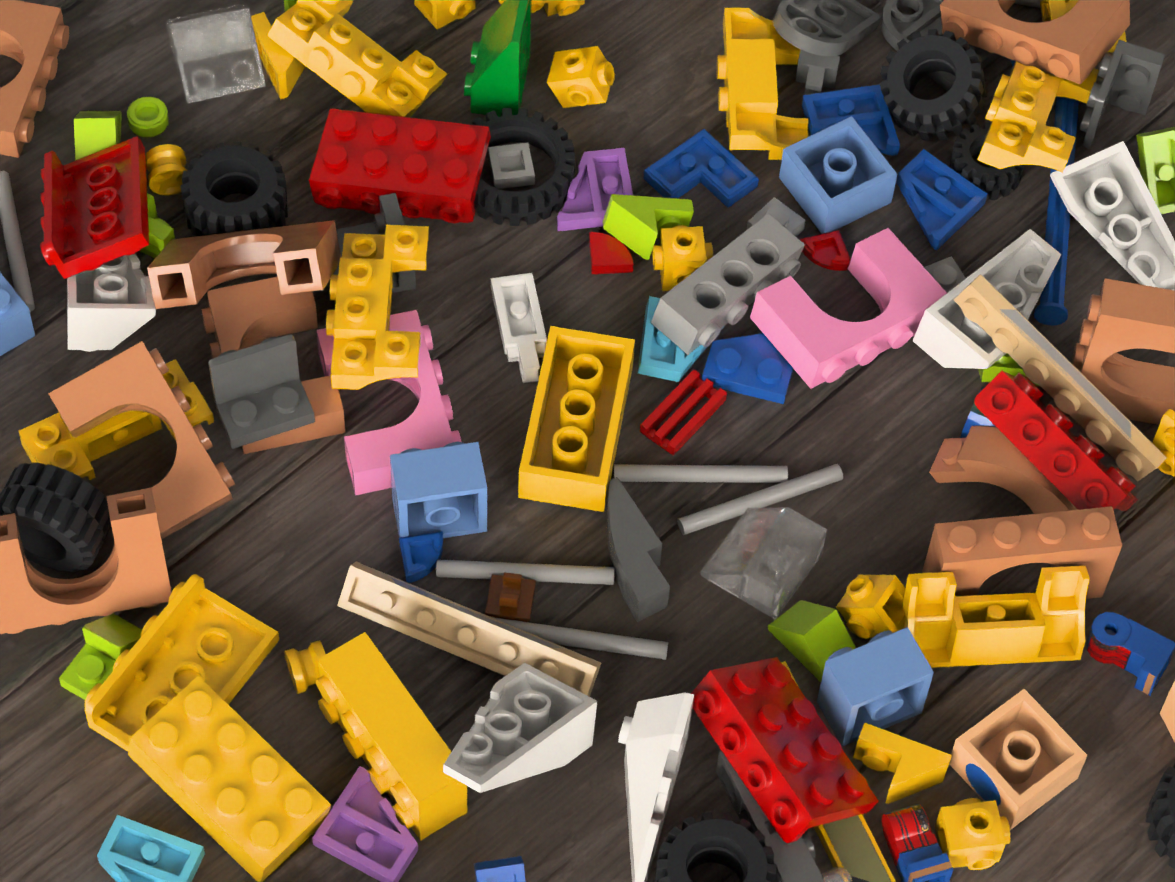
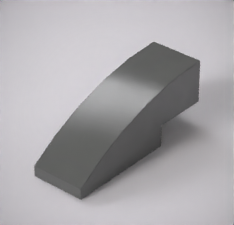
[607,477,670,622]

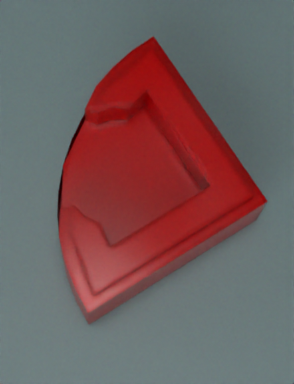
[800,230,851,271]
[589,232,634,274]

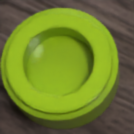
[127,97,169,137]

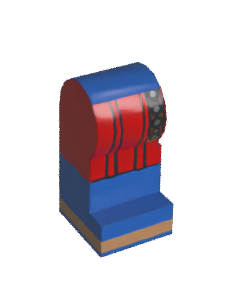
[1086,612,1175,696]
[881,804,953,882]

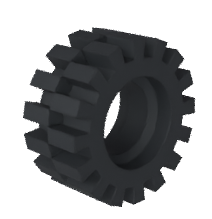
[949,122,1025,200]

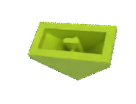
[74,111,122,160]
[768,600,856,682]

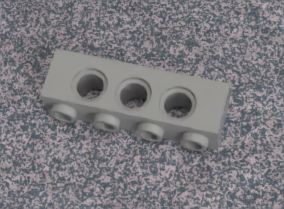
[651,213,805,355]

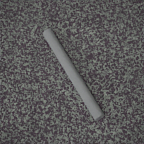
[0,171,35,312]
[613,464,788,483]
[677,464,843,535]
[436,559,614,585]
[492,617,668,660]

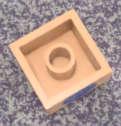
[949,689,1088,830]

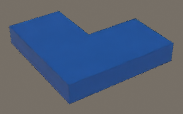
[643,129,759,208]

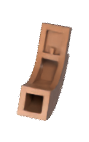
[929,426,1078,514]

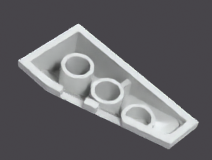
[1050,141,1175,290]
[913,229,1061,369]
[67,254,156,352]
[443,663,597,793]
[618,692,694,882]

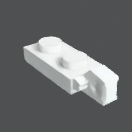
[491,273,547,383]

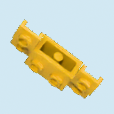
[267,0,447,118]
[717,8,808,160]
[977,61,1099,173]
[326,225,429,390]
[18,359,214,480]
[902,566,1090,668]

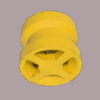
[146,144,187,195]
[284,640,326,694]

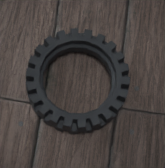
[472,108,575,226]

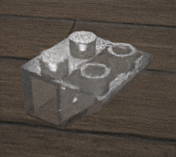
[166,4,266,103]
[700,507,827,620]

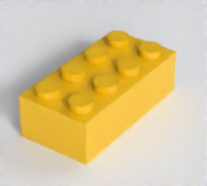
[518,326,635,512]
[316,632,467,841]
[128,676,331,882]

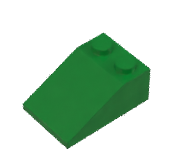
[464,0,532,117]

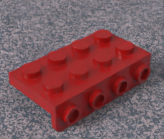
[309,108,491,223]
[40,136,149,279]
[974,370,1138,511]
[691,657,879,843]

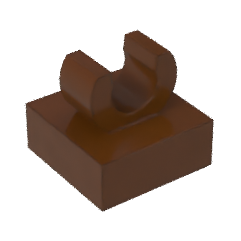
[485,572,536,622]

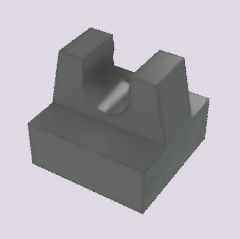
[795,50,840,95]

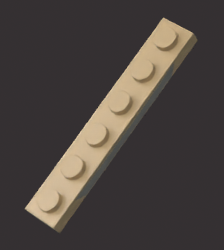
[954,274,1167,482]
[337,562,601,697]

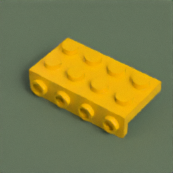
[84,574,279,751]

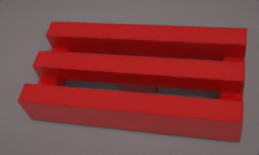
[640,369,727,456]

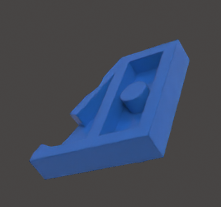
[801,84,900,156]
[896,149,988,251]
[702,333,794,404]

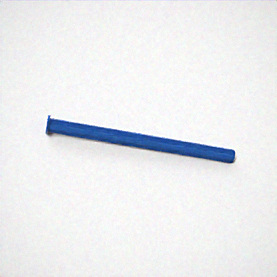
[1034,96,1079,326]

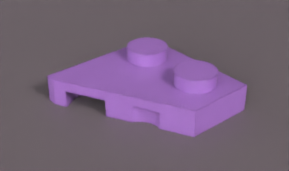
[557,148,633,231]
[312,766,418,882]

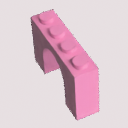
[750,228,947,389]
[316,310,462,495]

